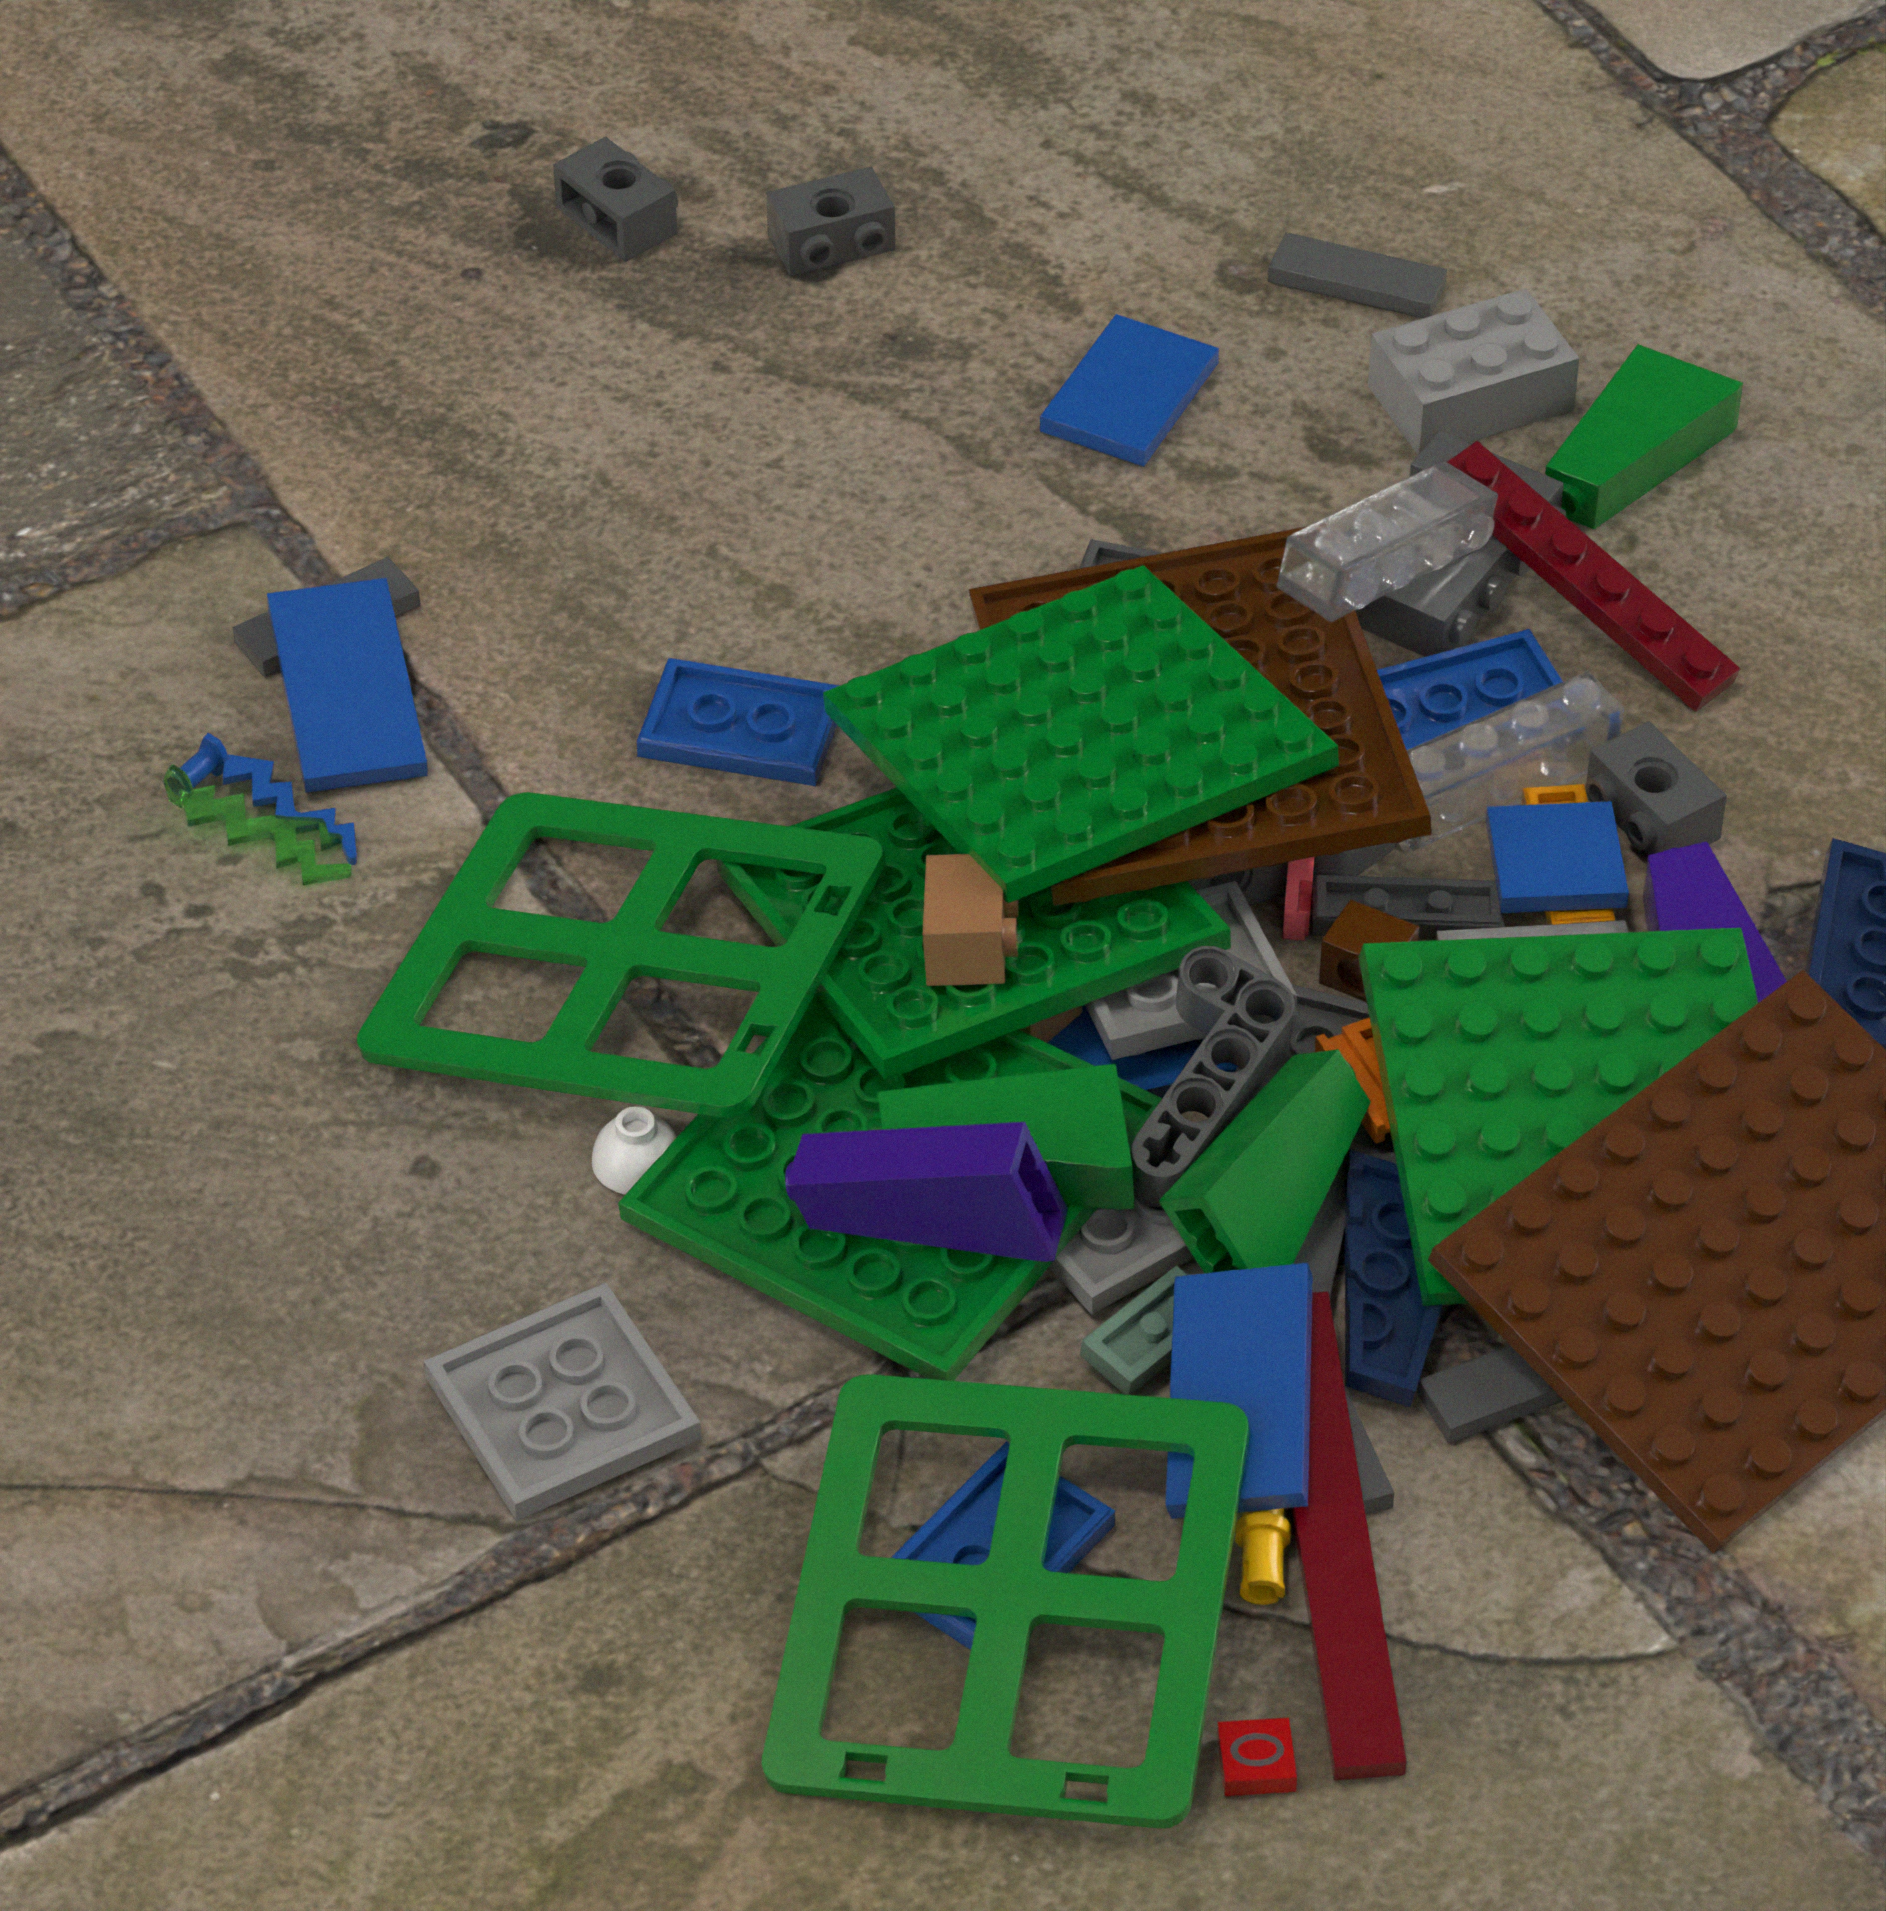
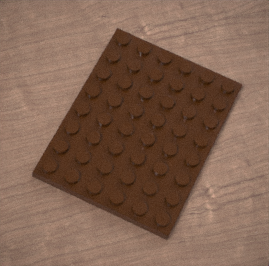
[969,524,1432,906]
[1428,970,1886,1554]

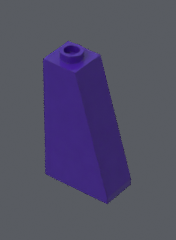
[1643,841,1787,1003]
[785,1122,1068,1262]

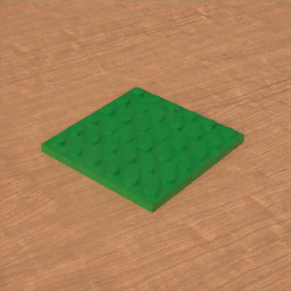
[823,565,1339,904]
[716,787,1231,1080]
[1358,928,1758,1306]
[618,994,1162,1381]

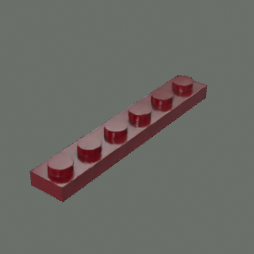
[1432,441,1741,712]

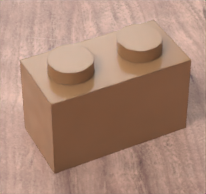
[923,854,1019,986]

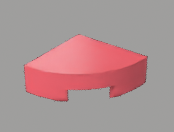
[1282,857,1314,941]

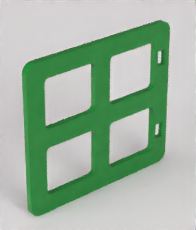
[357,792,886,1118]
[762,1374,1250,1829]

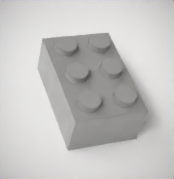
[1368,288,1580,455]

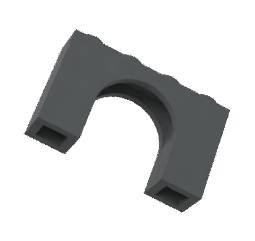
[1333,430,1566,657]

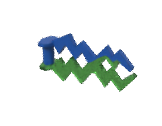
[163,733,357,885]

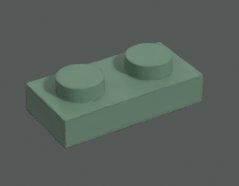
[1080,1265,1187,1395]

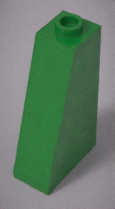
[1545,344,1743,530]
[1159,1049,1371,1273]
[867,1064,1135,1210]

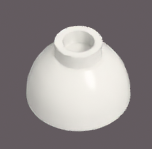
[592,1107,677,1194]

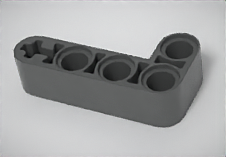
[1131,946,1295,1207]

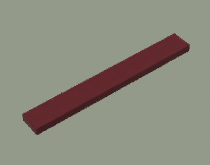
[1291,1291,1407,1781]

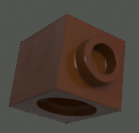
[1319,899,1419,1002]

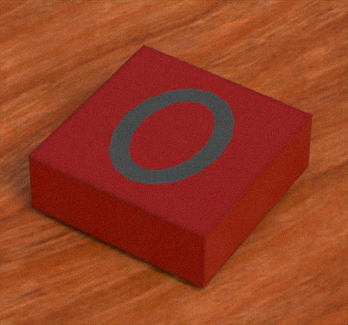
[1217,1717,1297,1796]

